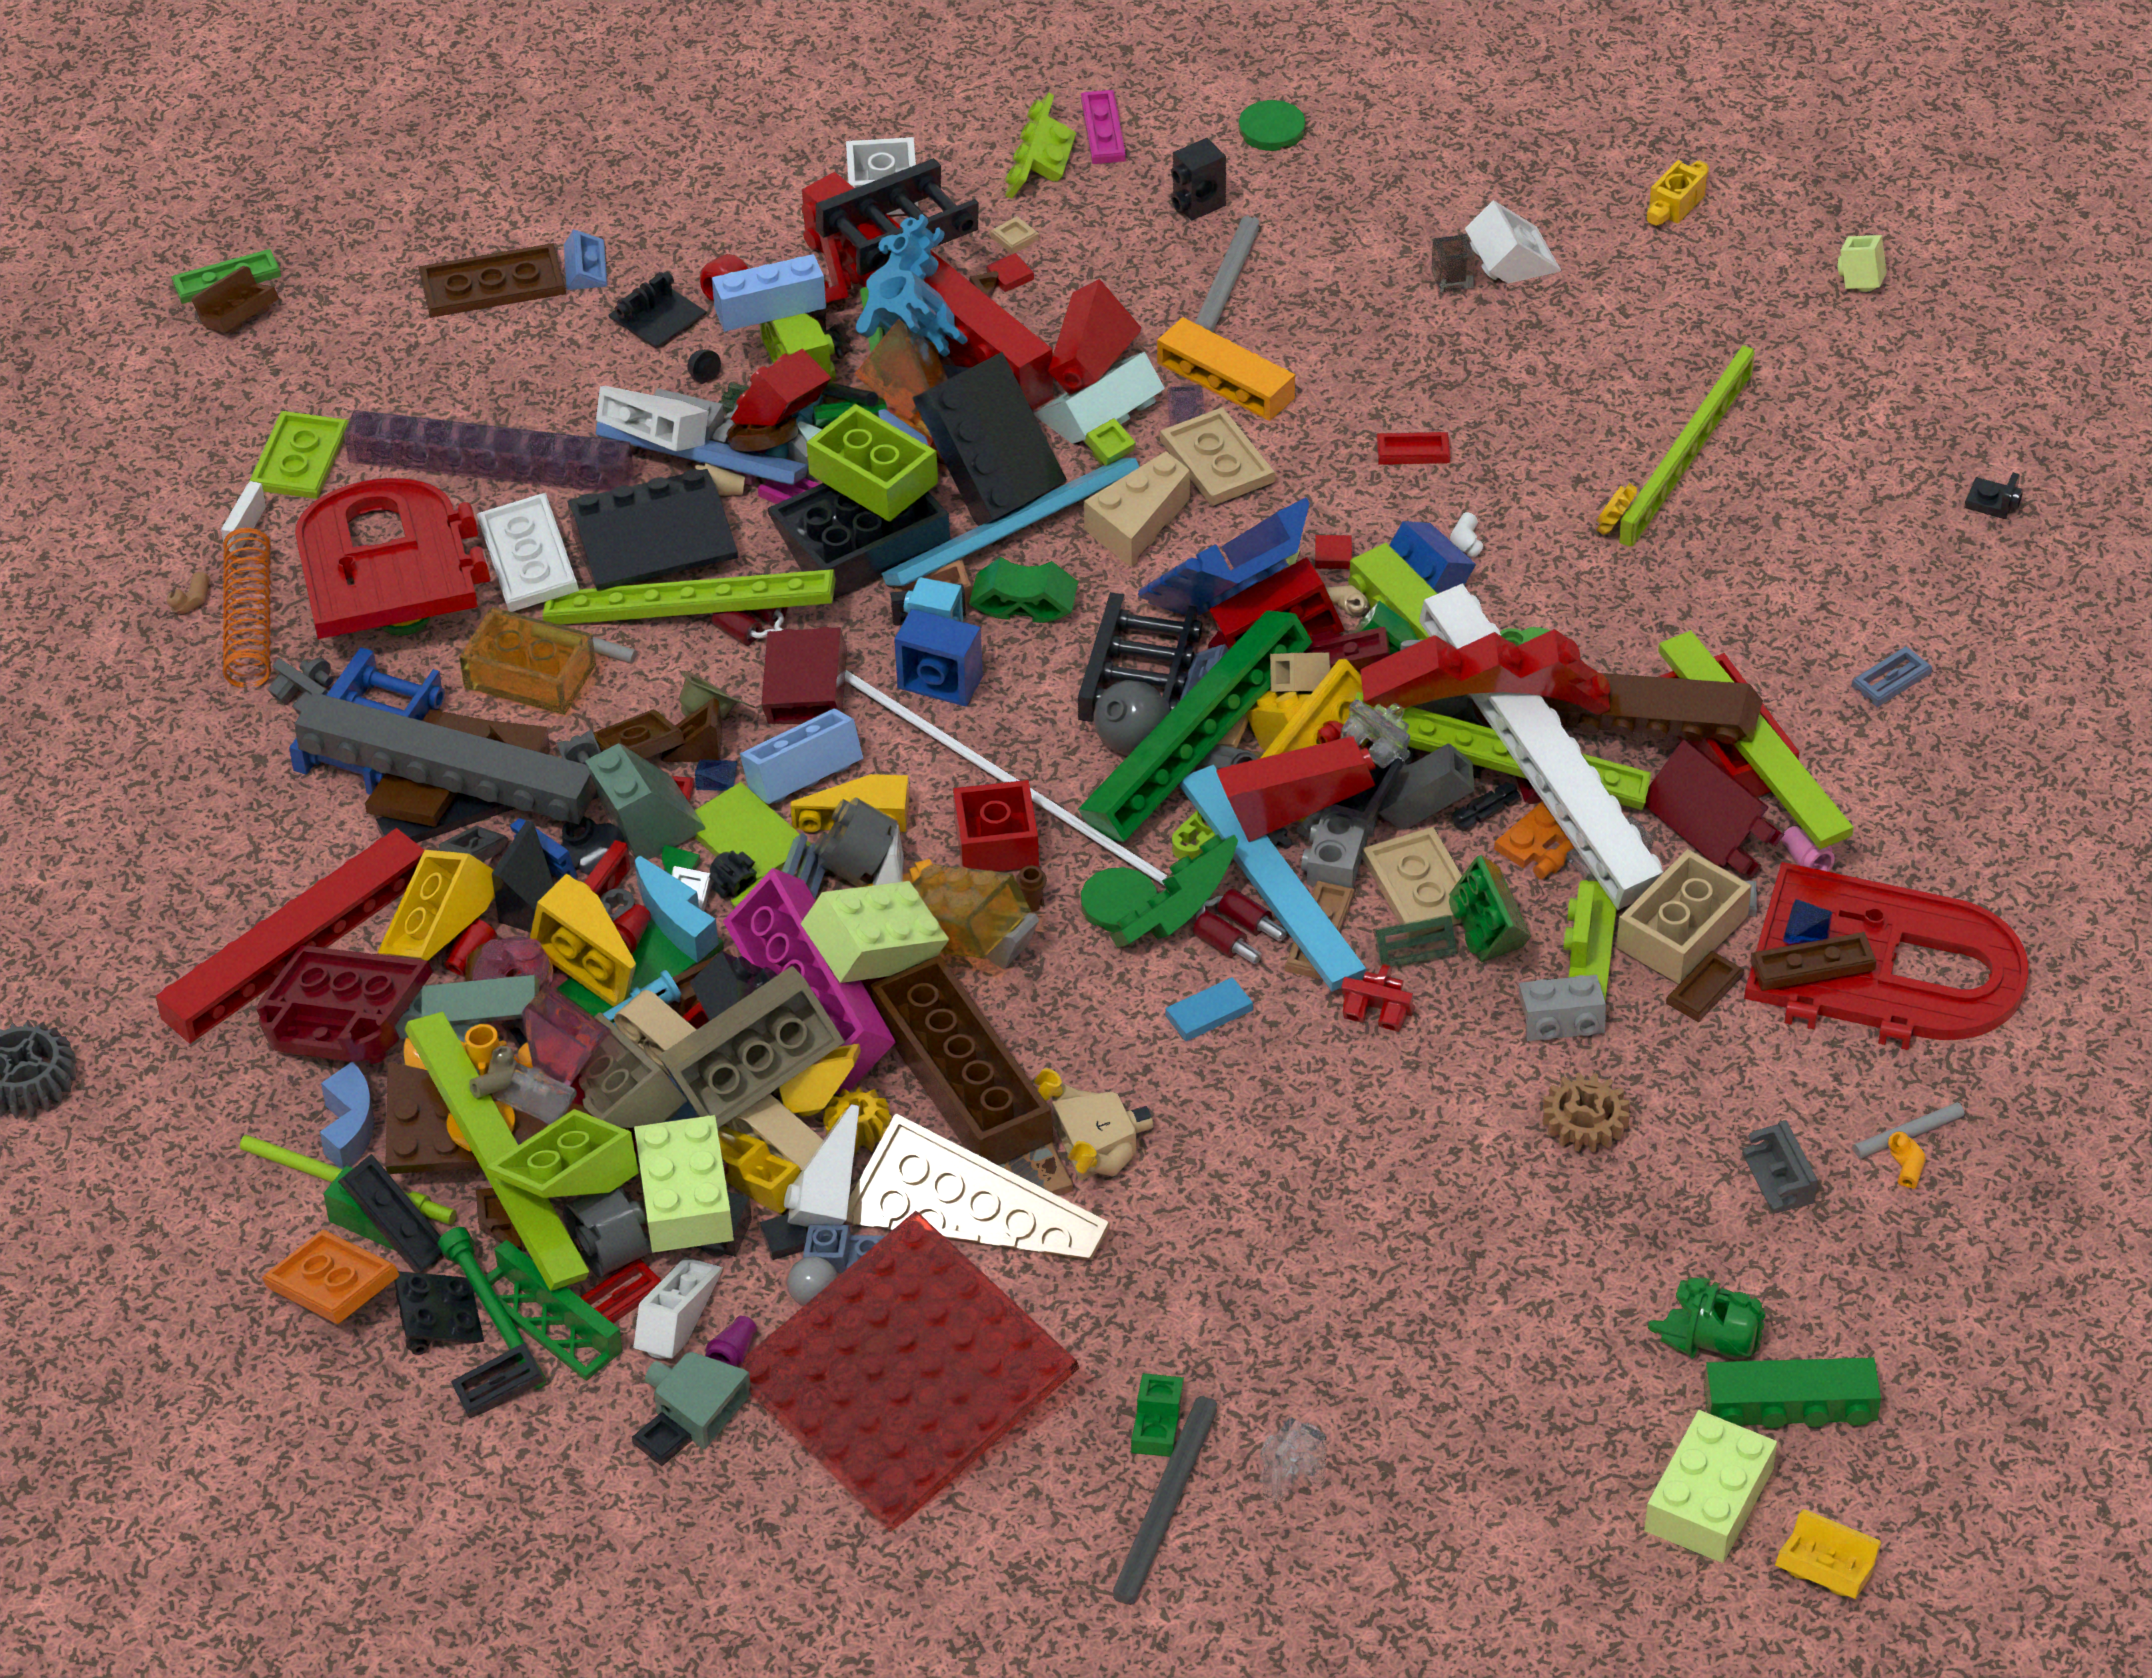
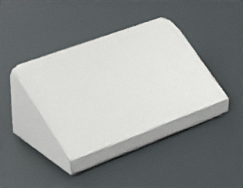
[873,825,904,886]

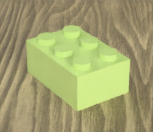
[801,881,949,983]
[634,1115,734,1253]
[1644,1410,1777,1564]

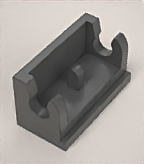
[1742,1120,1818,1214]

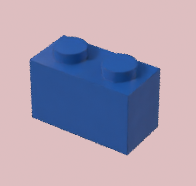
[1389,521,1476,593]

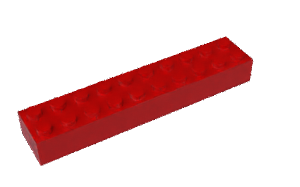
[801,172,1054,411]

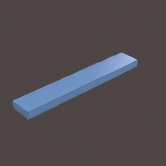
[595,422,808,485]

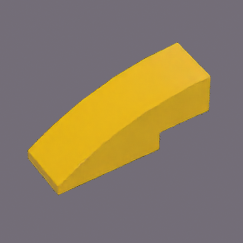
[718,1125,801,1214]

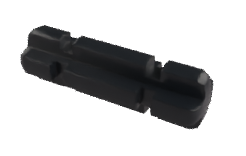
[1451,782,1520,831]

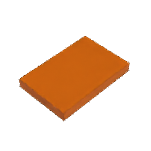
[262,1229,400,1325]

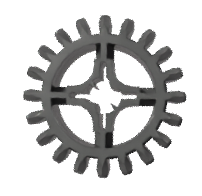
[0,1020,77,1119]

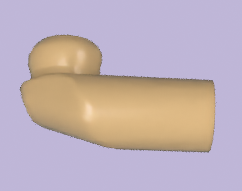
[1326,585,1368,616]

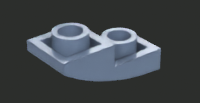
[803,1225,893,1275]

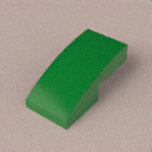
[1131,1373,1184,1457]

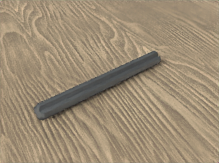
[1113,1396,1217,1605]

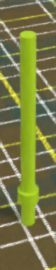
[240,1135,457,1225]

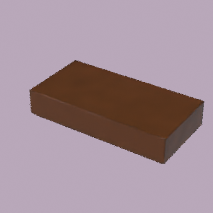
[1666,951,1744,1023]

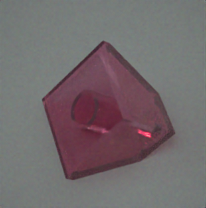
[521,984,612,1090]

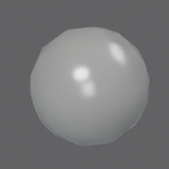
[787,1256,839,1308]

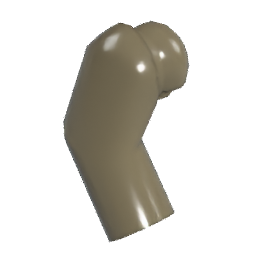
[469,1046,516,1098]

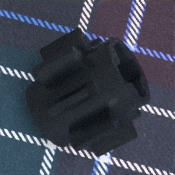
[709,850,757,898]

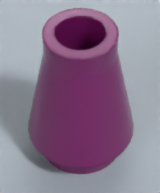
[705,1316,757,1368]

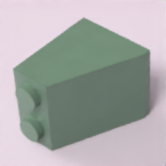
[585,743,705,860]

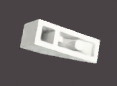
[596,386,709,451]
[784,1104,859,1227]
[633,1257,723,1359]

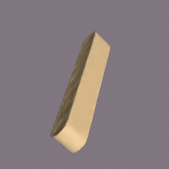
[614,990,823,1171]

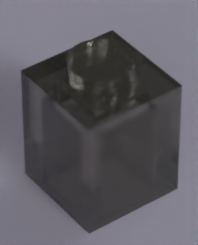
[1431,234,1475,293]

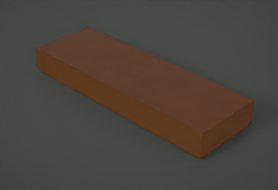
[1750,932,1876,991]

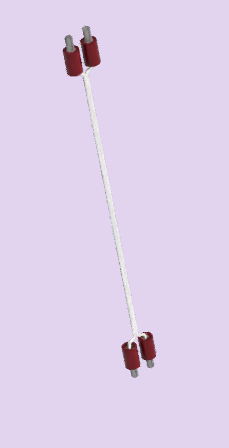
[709,607,1287,964]

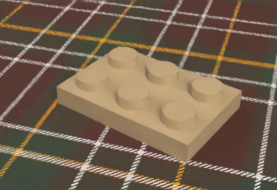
[1160,407,1275,506]
[1362,827,1462,939]

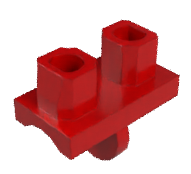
[1341,964,1415,1032]

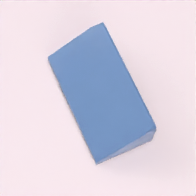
[564,229,607,290]

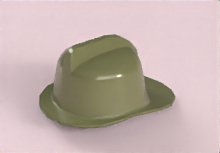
[679,671,755,721]

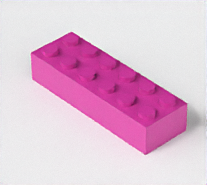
[723,868,896,1094]

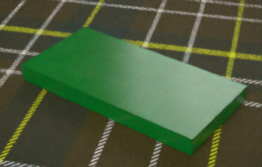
[556,918,724,1023]

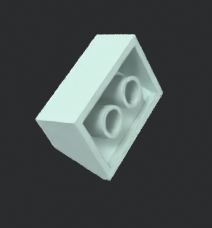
[1034,352,1165,445]

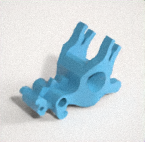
[856,214,968,360]

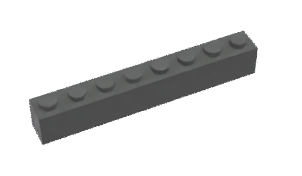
[295,692,596,825]

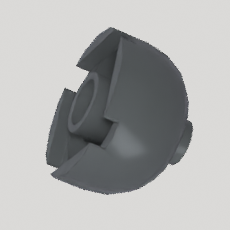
[1093,680,1170,756]

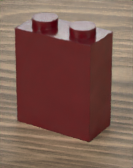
[761,627,847,724]

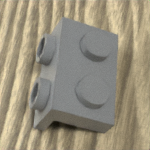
[1519,975,1606,1041]

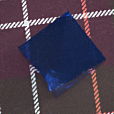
[695,760,737,791]
[1783,899,1832,944]

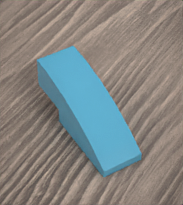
[635,855,718,963]

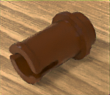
[1016,865,1047,912]

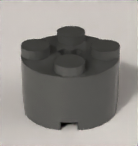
[813,798,897,887]
[563,1187,652,1277]

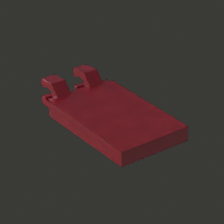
[1644,739,1785,878]

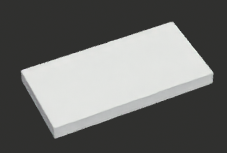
[477,493,579,613]

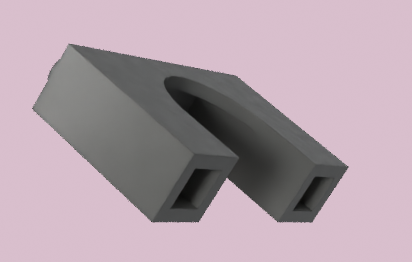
[1373,694,1475,829]

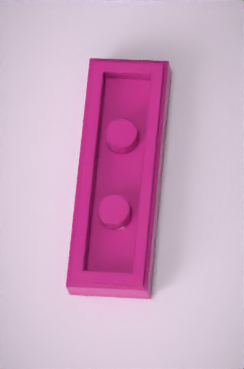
[1081,90,1126,164]

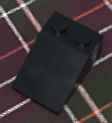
[690,951,777,1021]

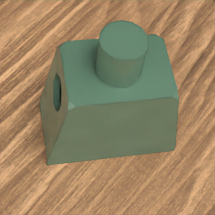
[645,1352,751,1449]

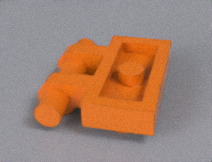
[1494,801,1579,879]

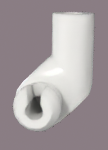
[1450,512,1483,558]

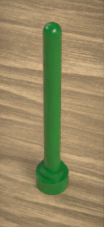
[438,1227,546,1389]

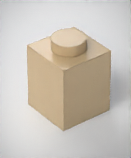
[1270,653,1331,692]

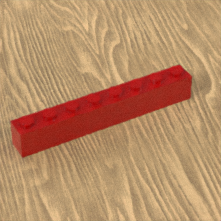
[155,828,424,1044]

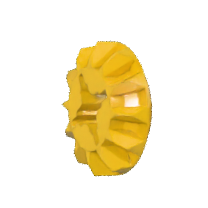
[1596,482,1637,535]

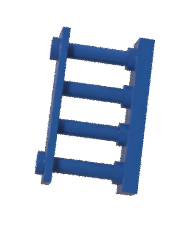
[289,647,445,795]

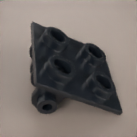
[609,271,707,349]
[394,1271,485,1355]

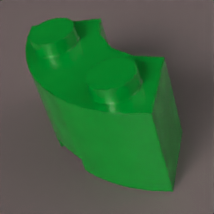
[969,557,1079,623]

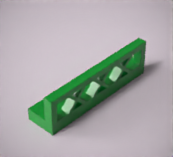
[474,1240,623,1381]

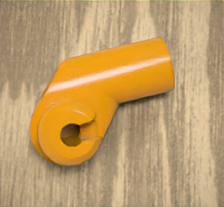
[1888,1131,1926,1189]

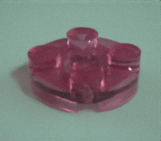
[473,936,553,996]

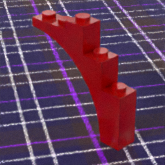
[1360,629,1610,716]

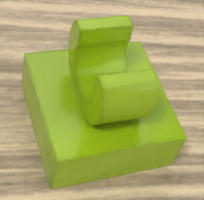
[1084,418,1136,466]

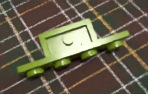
[1005,92,1076,199]
[1564,880,1617,1002]

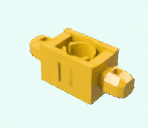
[1647,160,1709,226]

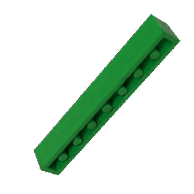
[1078,610,1313,842]

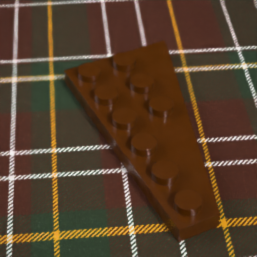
[385,1061,630,1174]

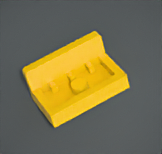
[1775,1509,1881,1599]

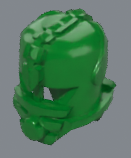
[1648,1277,1766,1360]

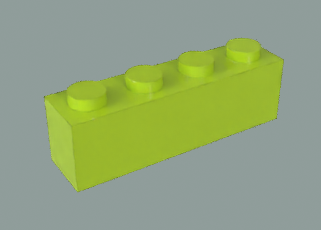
[1348,543,1437,640]

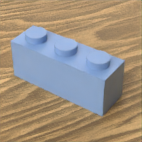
[712,254,826,332]
[740,708,863,804]

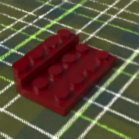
[256,945,433,1064]

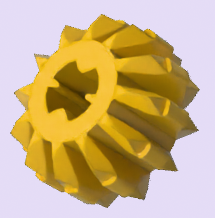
[823,1085,892,1155]

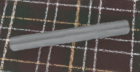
[1195,215,1259,332]

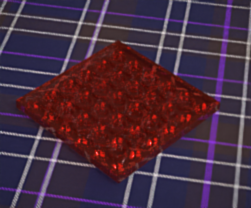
[737,1210,1080,1532]

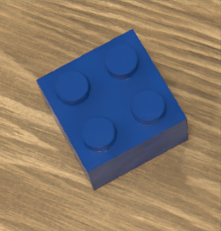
[894,609,983,707]

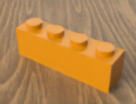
[1157,317,1296,421]

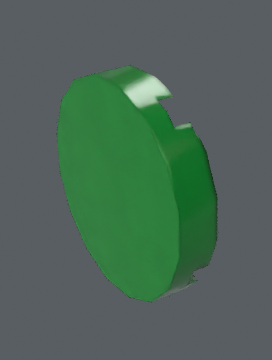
[1238,100,1306,151]
[1081,867,1157,932]

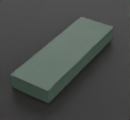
[422,975,539,1025]

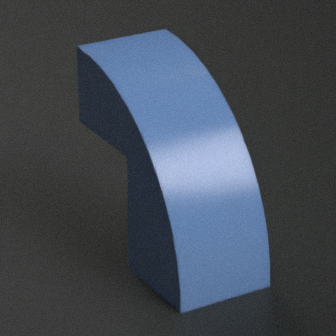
[320,1062,374,1169]

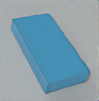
[1165,977,1253,1041]

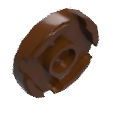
[726,416,799,451]

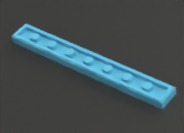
[881,458,1139,586]
[1180,765,1366,991]

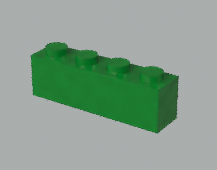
[1704,1357,1881,1428]

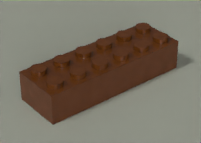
[870,955,1053,1165]

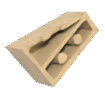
[1084,451,1190,568]

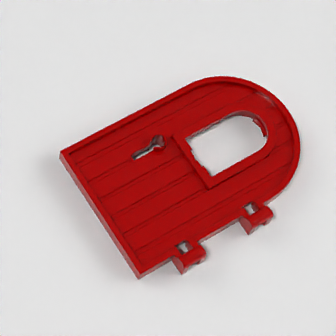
[295,478,491,639]
[1744,862,2029,1050]

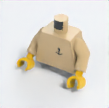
[1034,1068,1153,1180]

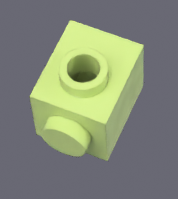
[1838,235,1887,292]

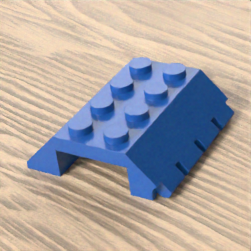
[1138,497,1310,615]

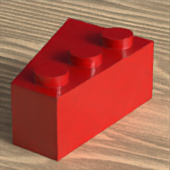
[1209,557,1345,649]

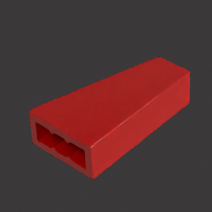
[1048,279,1142,395]
[1216,736,1376,842]

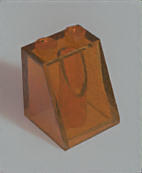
[854,319,948,437]

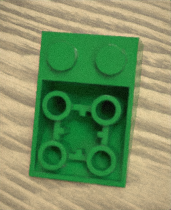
[1449,855,1531,963]

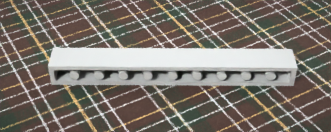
[1419,583,1663,910]

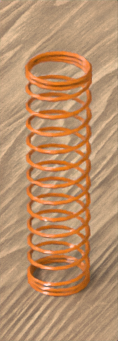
[222,528,271,688]

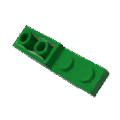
[1109,834,1238,948]

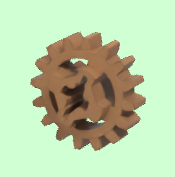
[1542,1073,1630,1152]

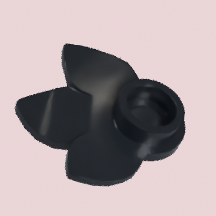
[561,816,624,876]

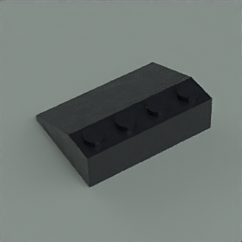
[912,352,1067,526]
[567,469,738,591]
[768,483,950,599]

